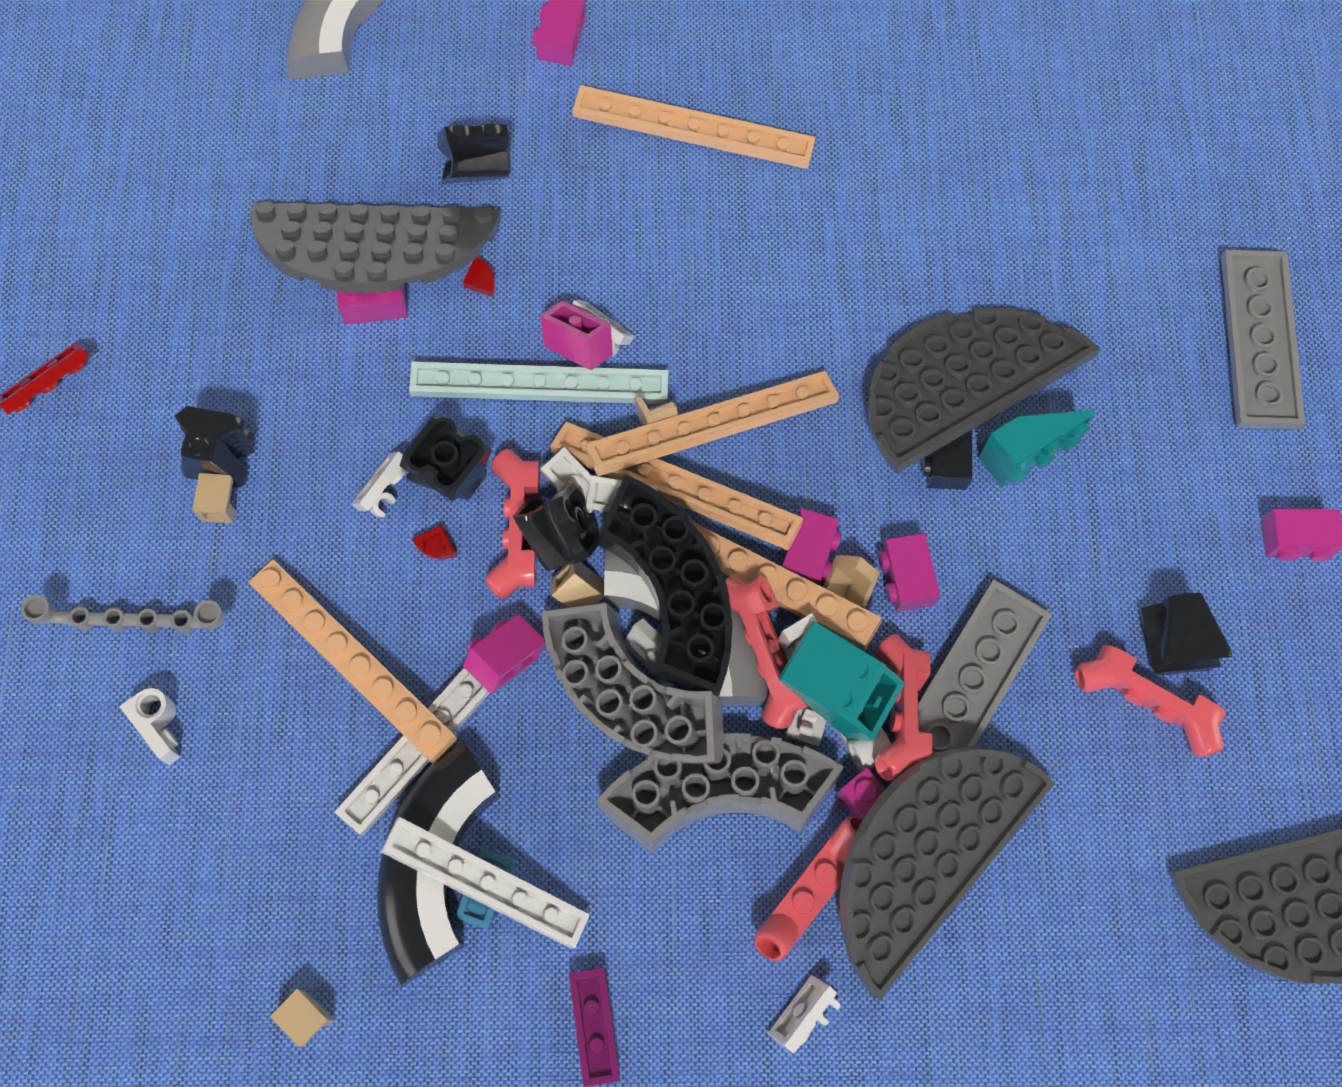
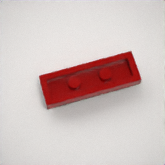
[0,341,90,415]

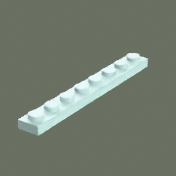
[409,362,668,404]

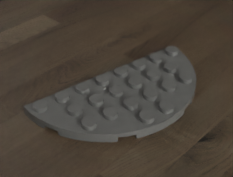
[251,202,501,293]
[868,308,1100,473]
[840,747,1055,1000]
[1170,829,1342,984]

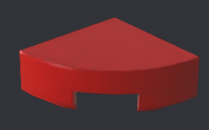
[463,257,495,297]
[412,525,457,560]

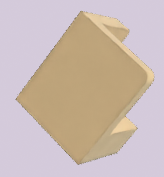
[634,395,678,426]
[192,473,236,524]
[823,555,880,608]
[551,562,604,608]
[270,989,334,1047]

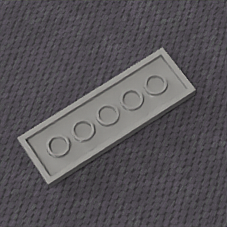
[1221,250,1306,429]
[918,579,1052,756]

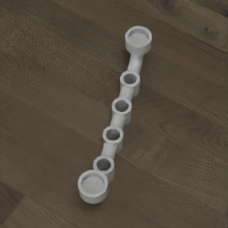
[21,595,225,635]

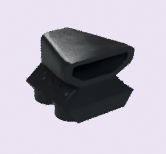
[437,124,509,184]
[174,406,255,487]
[399,415,493,502]
[513,483,599,571]
[1141,593,1233,675]

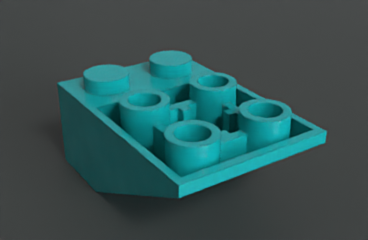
[978,410,1095,488]
[778,621,905,742]

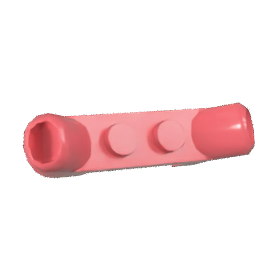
[486,449,541,599]
[725,576,809,729]
[875,635,932,782]
[1075,645,1226,757]
[754,817,863,962]

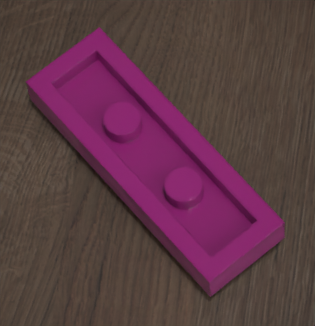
[568,968,620,1087]

